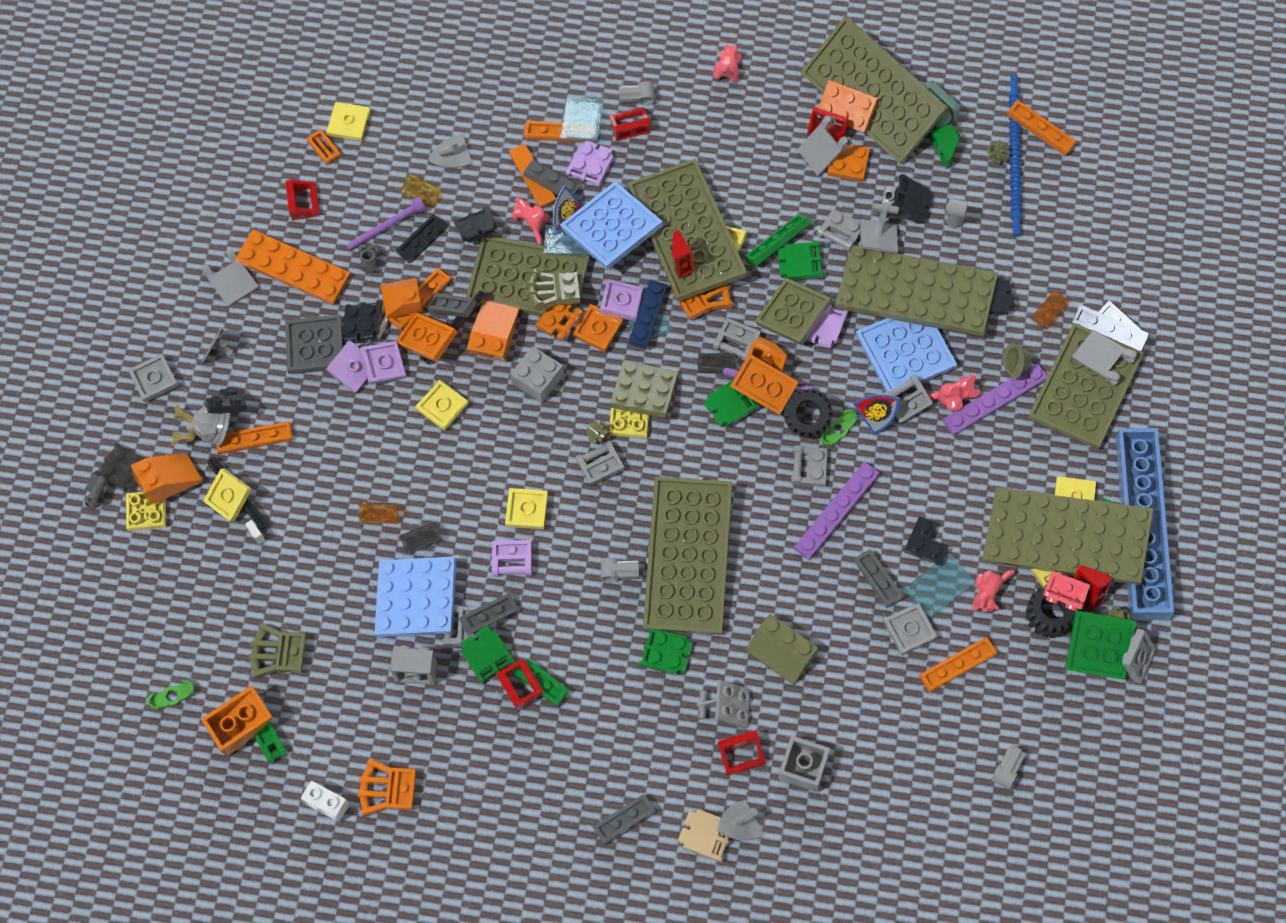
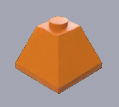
[381,278,423,319]
[747,337,787,372]

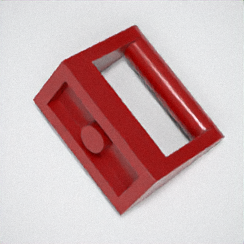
[807,106,848,142]
[609,107,651,141]
[285,179,320,221]
[672,230,695,279]
[1074,565,1113,612]
[496,659,543,712]
[718,730,766,776]

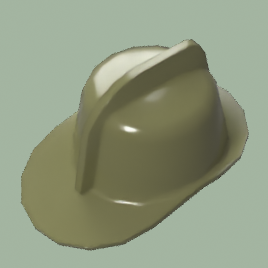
[1003,343,1032,379]

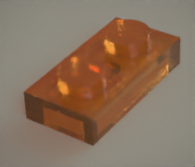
[1031,290,1069,330]
[359,501,399,524]

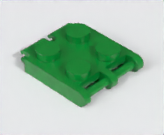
[777,242,824,280]
[704,379,760,427]
[460,626,515,684]
[638,629,693,676]

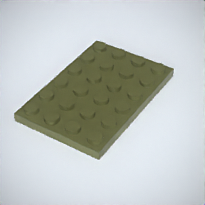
[466,236,590,321]
[1028,323,1144,449]

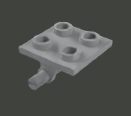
[860,203,899,254]
[697,680,750,729]

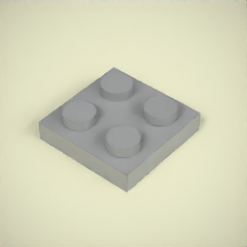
[128,354,178,403]
[883,603,937,655]
[1122,629,1156,684]

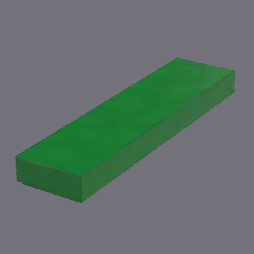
[744,214,811,266]

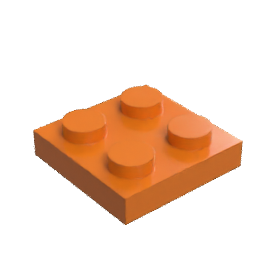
[827,142,870,182]
[572,304,623,352]

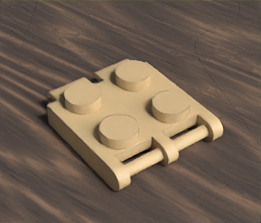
[678,809,729,862]

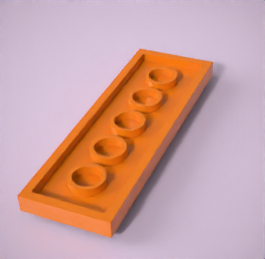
[235,230,351,306]

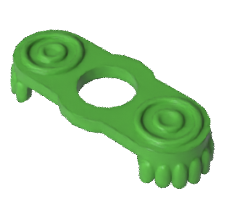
[821,409,857,447]
[147,680,194,710]

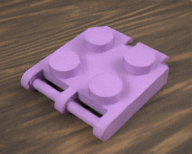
[566,140,614,187]
[806,305,848,348]

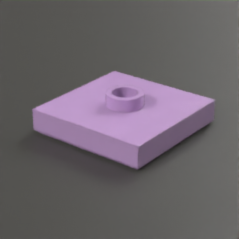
[599,279,643,321]
[325,340,367,393]
[360,341,406,384]

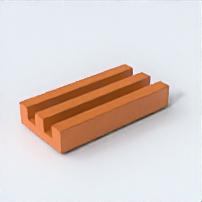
[306,129,342,166]

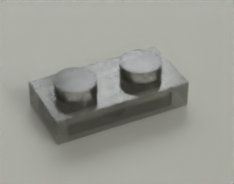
[698,353,736,374]
[399,521,443,555]

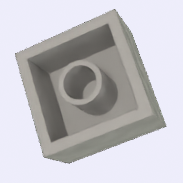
[510,346,564,403]
[390,646,438,685]
[778,736,830,792]

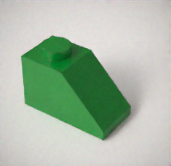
[930,124,960,169]

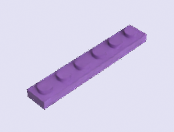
[942,363,1047,436]
[794,462,880,561]

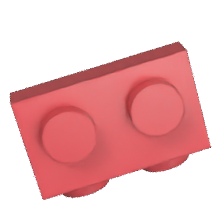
[1043,571,1090,611]

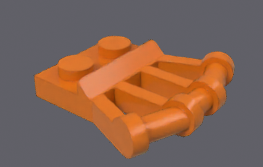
[671,284,734,321]
[357,759,417,817]

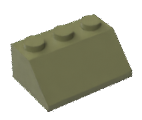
[746,614,818,685]

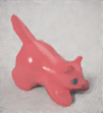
[713,44,742,82]
[511,198,550,245]
[928,375,980,411]
[973,570,1015,613]

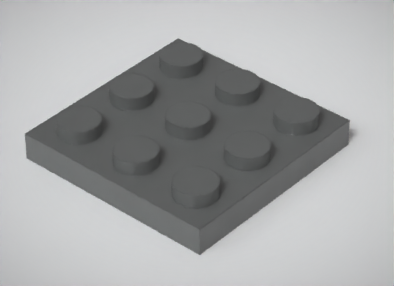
[285,314,343,374]

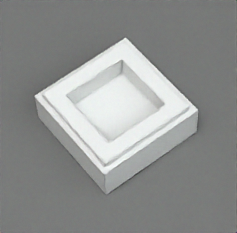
[246,520,265,545]

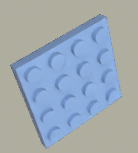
[560,181,663,270]
[855,318,957,392]
[374,557,456,637]

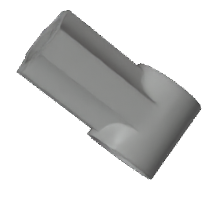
[619,81,654,105]
[946,198,968,229]
[601,558,639,582]
[991,746,1025,790]

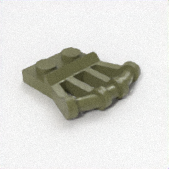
[526,268,580,311]
[248,623,307,679]

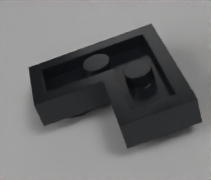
[205,387,247,413]
[904,516,948,566]

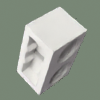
[301,781,349,822]

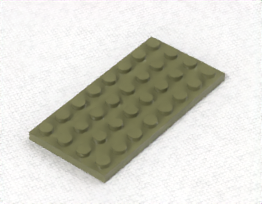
[800,16,949,164]
[627,159,747,301]
[835,245,998,337]
[643,477,732,635]
[982,487,1153,585]

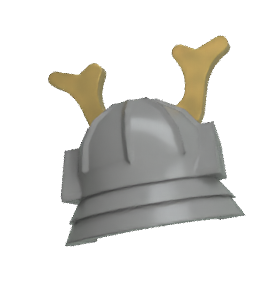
[171,405,230,446]

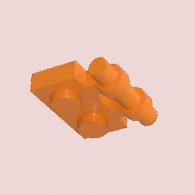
[536,304,583,341]

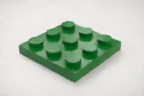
[1064,610,1136,680]

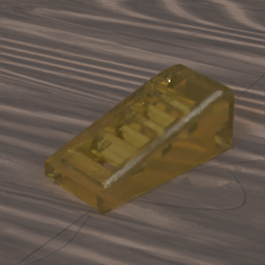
[400,174,442,206]

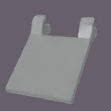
[797,116,852,176]
[201,249,259,307]
[1072,329,1137,385]

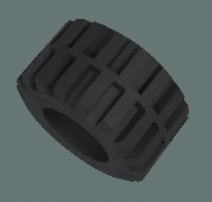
[784,389,833,438]
[1026,584,1079,638]

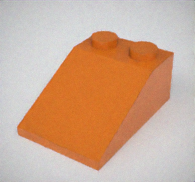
[467,301,520,362]
[131,453,203,505]
[201,685,273,757]

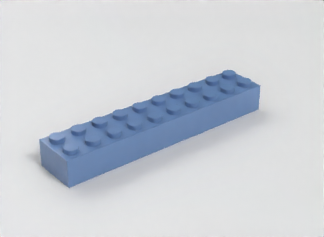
[1115,428,1174,620]

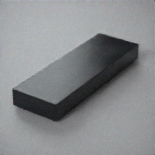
[395,214,447,264]

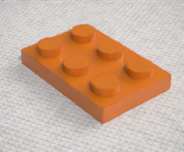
[819,80,879,133]
[396,312,458,362]
[730,354,798,415]

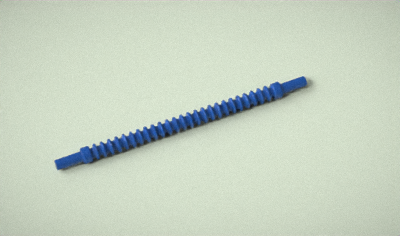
[1008,75,1022,237]

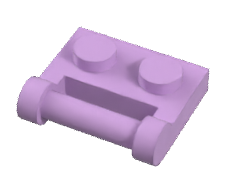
[492,540,532,576]

